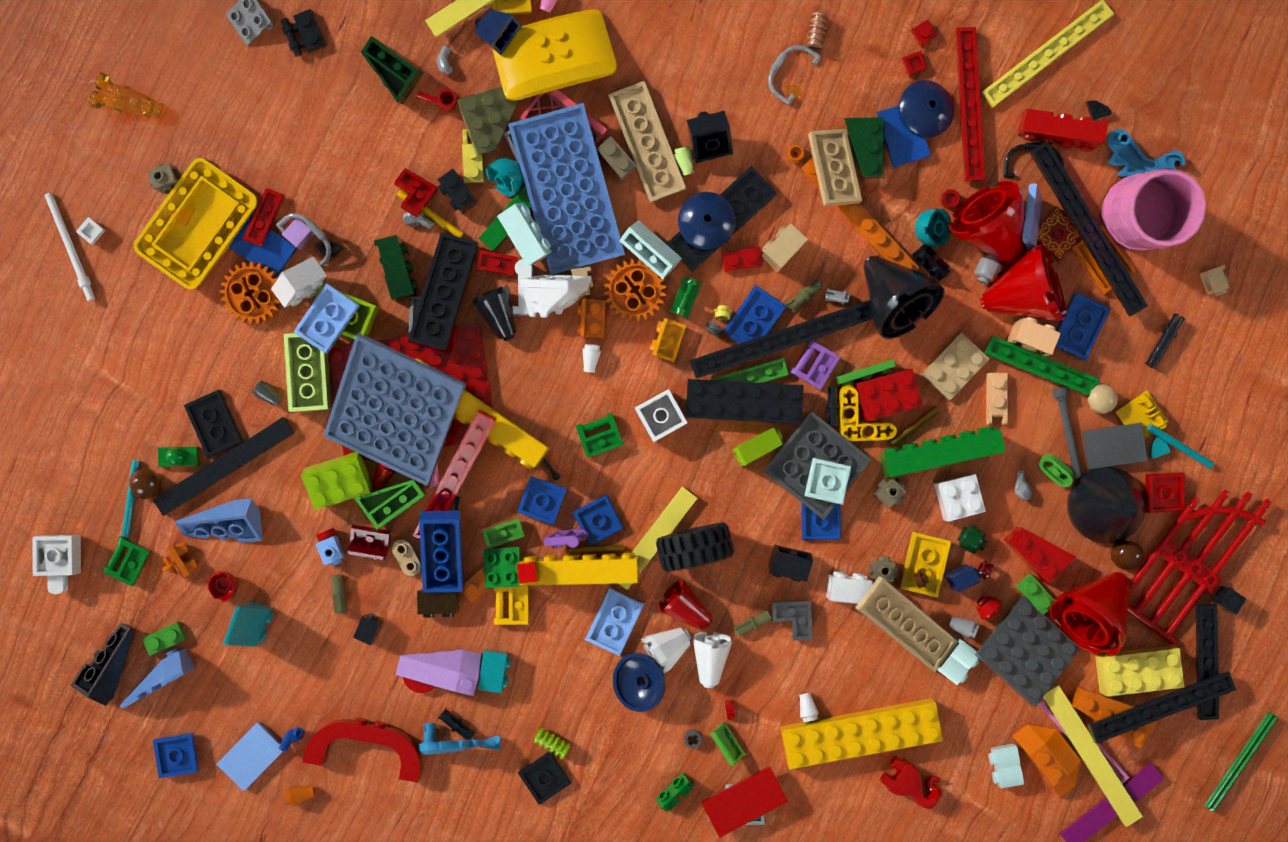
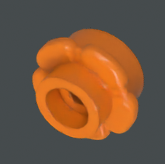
[786,145,805,163]

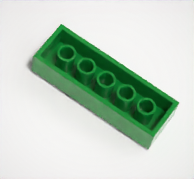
[879,426,1006,477]

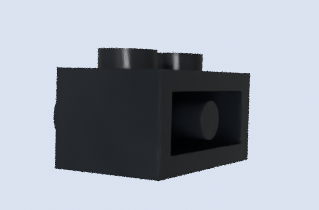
[437,169,478,215]
[768,545,813,582]

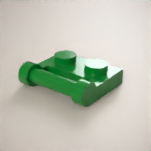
[576,412,623,458]
[102,536,152,586]

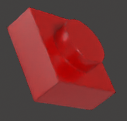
[911,19,938,47]

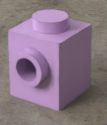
[282,218,314,250]

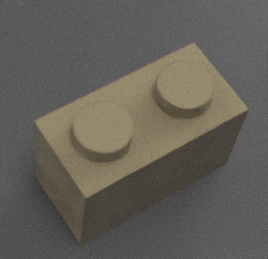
[596,136,637,182]

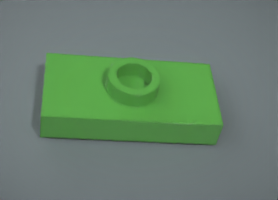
[710,722,746,766]

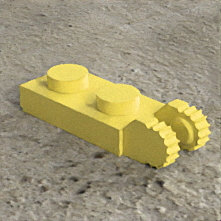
[462,129,484,184]

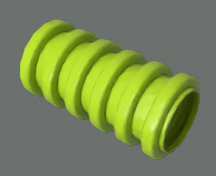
[534,727,570,759]

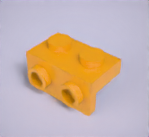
[650,318,686,363]

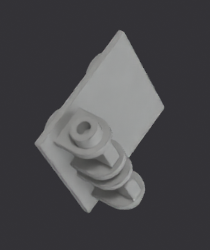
[225,0,274,46]

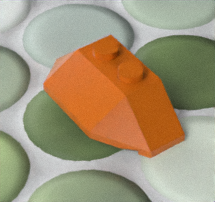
[1012,724,1081,798]

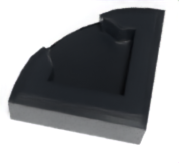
[1086,100,1112,121]
[316,241,343,261]

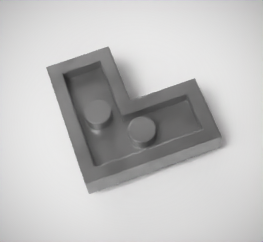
[772,600,813,641]

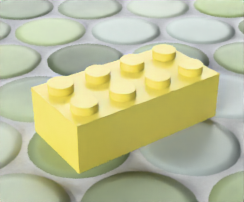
[1095,645,1184,697]

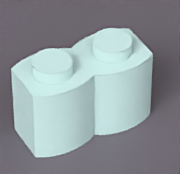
[937,638,980,685]
[988,744,1024,789]

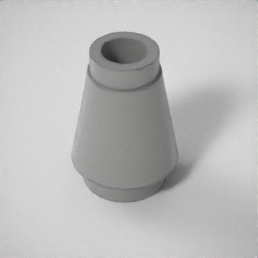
[948,616,979,639]

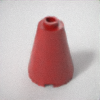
[658,579,712,630]

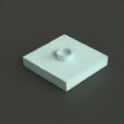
[804,458,851,505]

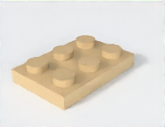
[921,332,989,401]

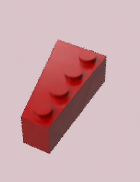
[1018,109,1109,152]

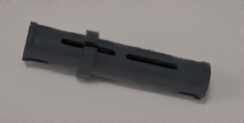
[1145,313,1185,369]

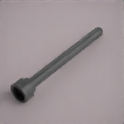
[1051,387,1082,479]

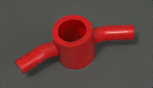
[416,89,475,112]

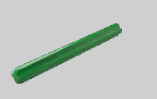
[1205,712,1278,812]

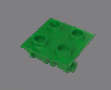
[484,547,520,588]

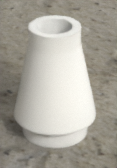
[582,344,601,373]
[799,693,819,722]

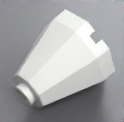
[641,628,691,673]

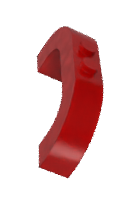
[302,718,422,783]

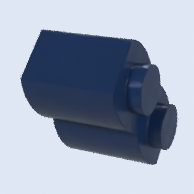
[945,564,981,593]

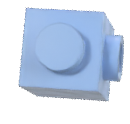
[316,535,346,567]

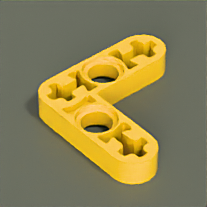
[839,385,897,441]

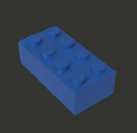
[419,510,464,593]

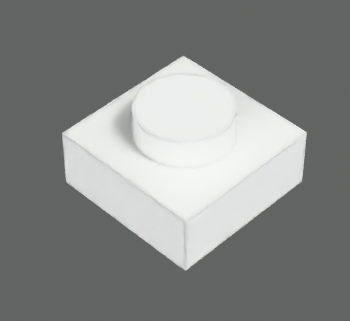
[76,217,106,245]

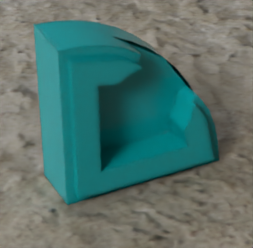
[1149,437,1170,459]

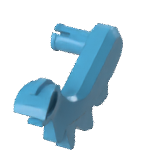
[1106,129,1185,177]
[419,723,501,755]

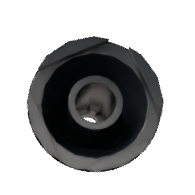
[472,285,517,341]

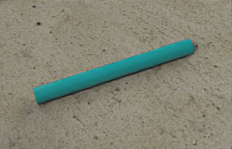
[1147,424,1214,469]
[121,460,140,537]

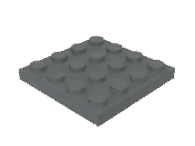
[763,411,872,520]
[975,596,1080,707]

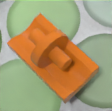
[162,543,198,579]

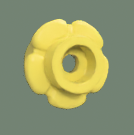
[714,305,733,321]

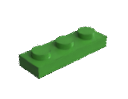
[835,359,896,387]

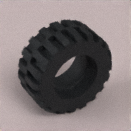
[656,522,734,572]

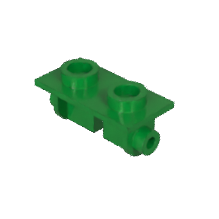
[670,276,702,319]
[656,773,694,812]

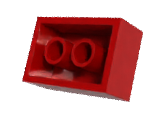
[853,368,923,421]

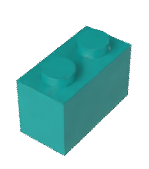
[478,649,511,693]

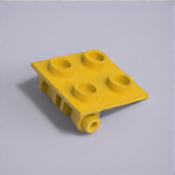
[1115,390,1169,439]

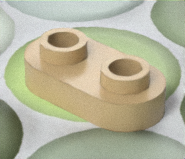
[392,539,422,576]

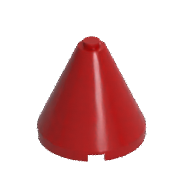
[949,180,1027,265]
[980,244,1067,321]
[1050,572,1129,656]

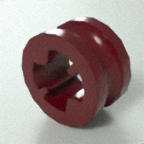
[977,560,993,579]

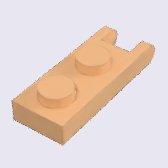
[986,373,1008,425]

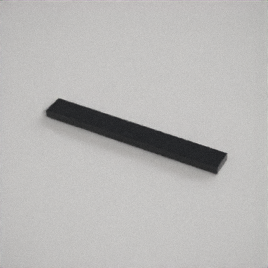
[153,417,295,516]
[1087,671,1236,744]

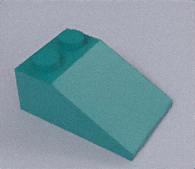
[223,600,274,647]

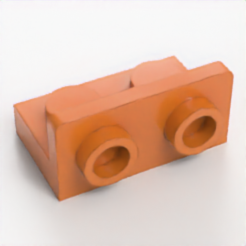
[577,298,606,339]

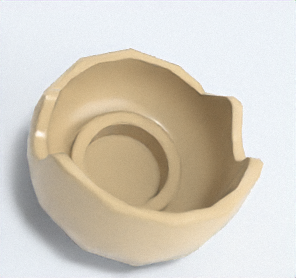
[1087,384,1118,414]

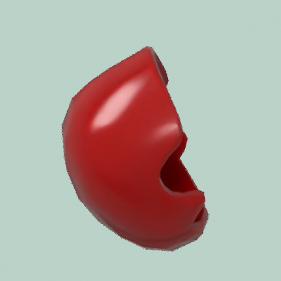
[208,571,238,602]

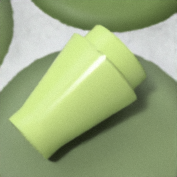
[674,146,694,176]

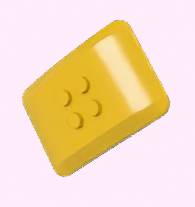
[493,9,617,101]
[133,158,258,290]

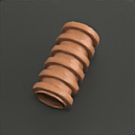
[806,12,829,50]

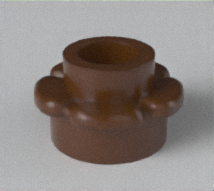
[913,570,929,589]

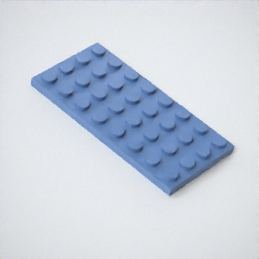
[508,103,625,275]

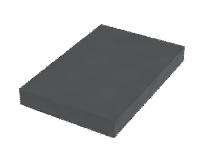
[1082,422,1148,469]

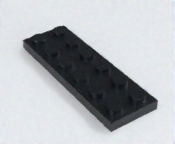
[666,166,777,272]
[408,233,479,352]
[686,379,804,424]

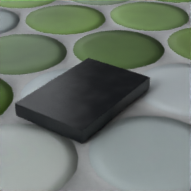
[184,389,244,458]

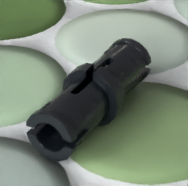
[826,387,840,426]
[438,708,476,740]

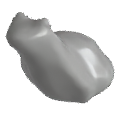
[403,212,434,230]
[1015,469,1033,501]

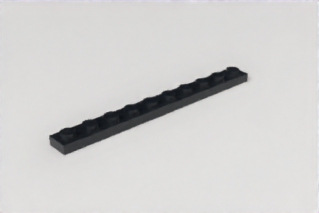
[1029,141,1148,317]
[689,300,873,379]

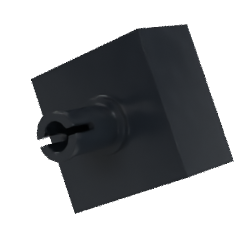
[687,111,733,163]

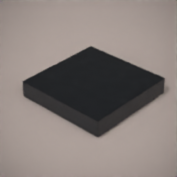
[518,751,571,805]

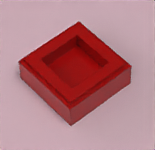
[902,51,928,77]

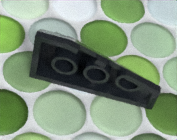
[71,623,134,706]

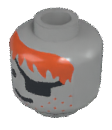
[974,255,1003,285]

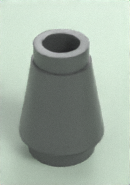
[252,380,282,407]

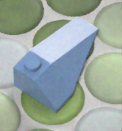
[175,498,263,543]

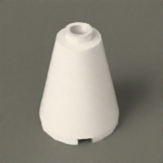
[693,632,732,688]

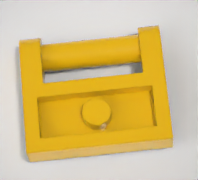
[494,585,529,625]

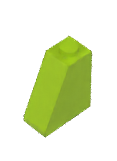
[732,427,783,466]

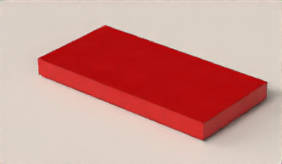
[701,766,789,838]

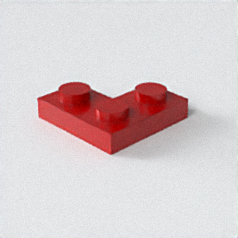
[394,168,438,218]

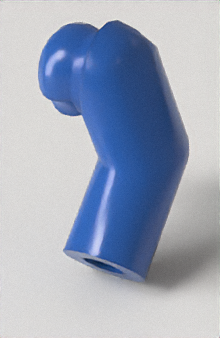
[278,727,304,752]

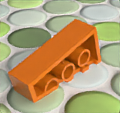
[1069,687,1158,749]

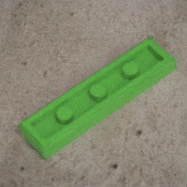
[710,357,789,383]

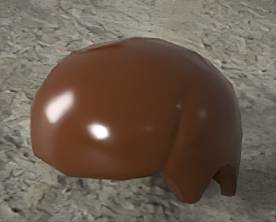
[129,468,161,500]
[1111,540,1143,570]

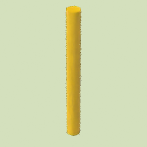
[397,189,464,237]

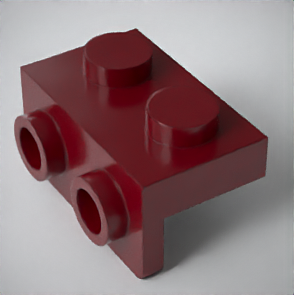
[347,524,391,560]

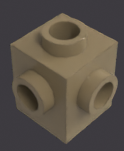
[148,163,181,194]
[873,478,906,508]
[869,556,898,582]

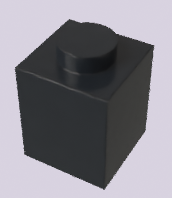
[1211,586,1247,615]
[353,613,383,645]

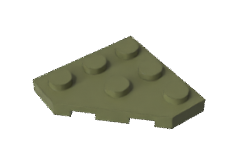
[457,87,518,156]

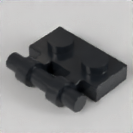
[281,9,326,57]

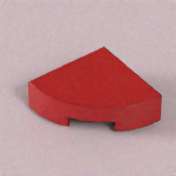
[725,699,735,720]

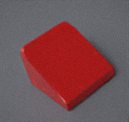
[517,561,539,583]

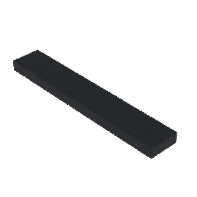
[1195,603,1219,720]

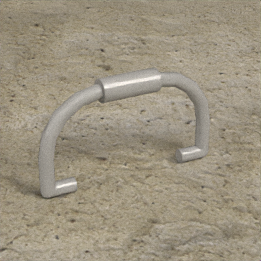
[768,45,821,105]
[276,213,331,267]

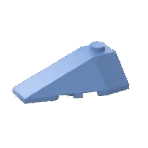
[120,648,196,709]

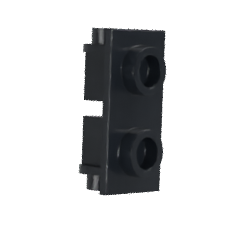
[912,245,950,281]

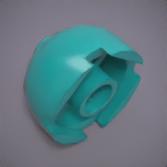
[486,158,524,197]
[914,208,951,247]

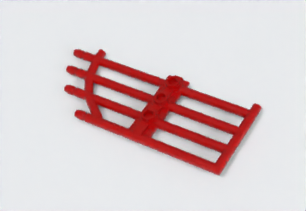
[1128,489,1272,645]

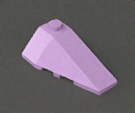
[395,649,481,696]

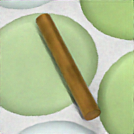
[890,406,940,447]
[565,545,624,555]

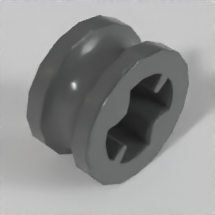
[704,321,724,338]
[684,730,702,749]

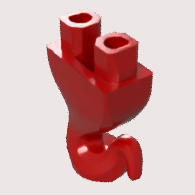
[880,756,942,809]

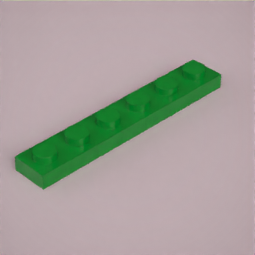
[984,336,1100,397]

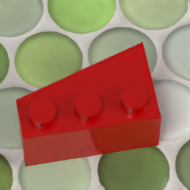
[1003,527,1077,584]

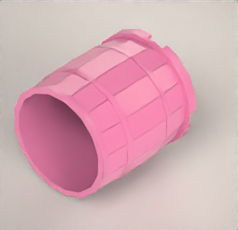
[1101,170,1206,251]

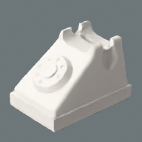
[520,274,591,318]

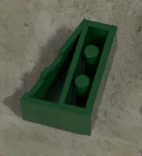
[361,36,424,104]
[844,117,885,179]
[374,235,418,301]

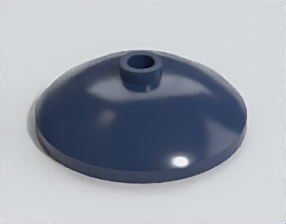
[898,80,954,138]
[678,192,736,250]
[613,653,665,712]

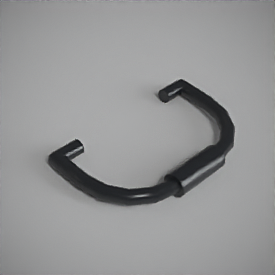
[1003,142,1064,178]

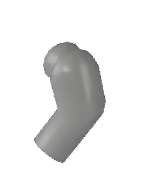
[436,45,453,75]

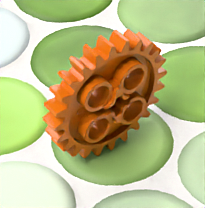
[604,259,666,322]
[220,261,281,324]

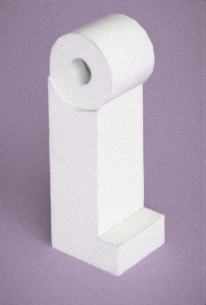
[513,259,533,316]

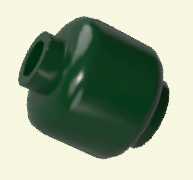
[957,525,988,554]

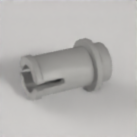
[825,288,850,305]

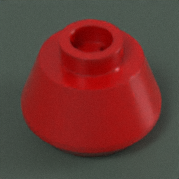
[976,595,1002,620]

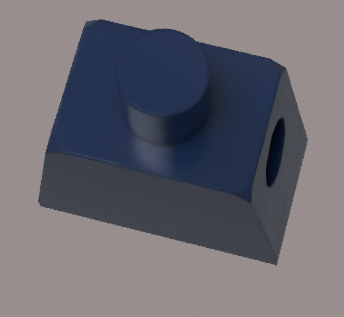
[475,10,522,55]

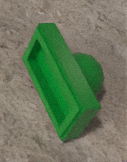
[158,447,199,467]

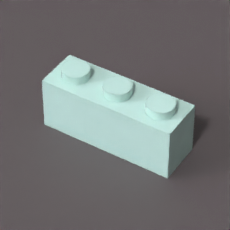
[497,203,552,266]
[619,220,682,279]

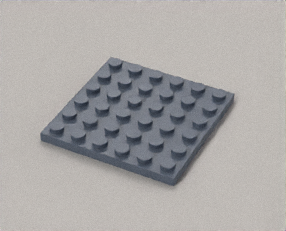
[323,333,466,486]

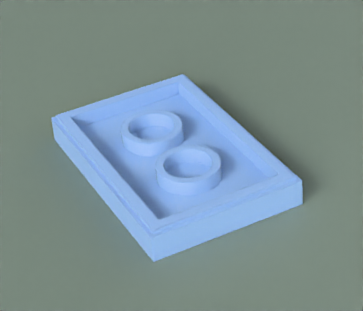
[1022,184,1042,252]
[294,283,360,354]
[585,587,645,656]
[216,721,283,791]

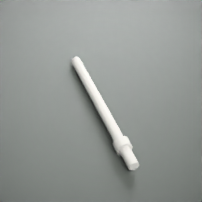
[45,193,95,302]

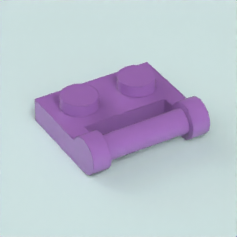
[790,340,840,390]
[543,529,589,549]

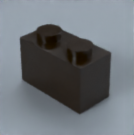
[417,589,459,618]

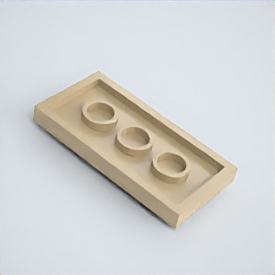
[808,129,862,206]

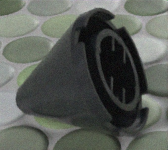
[863,256,945,339]
[1067,467,1146,544]

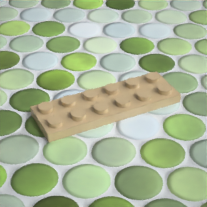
[609,81,686,203]
[855,576,958,672]

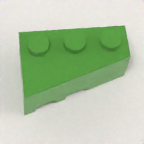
[354,480,428,530]

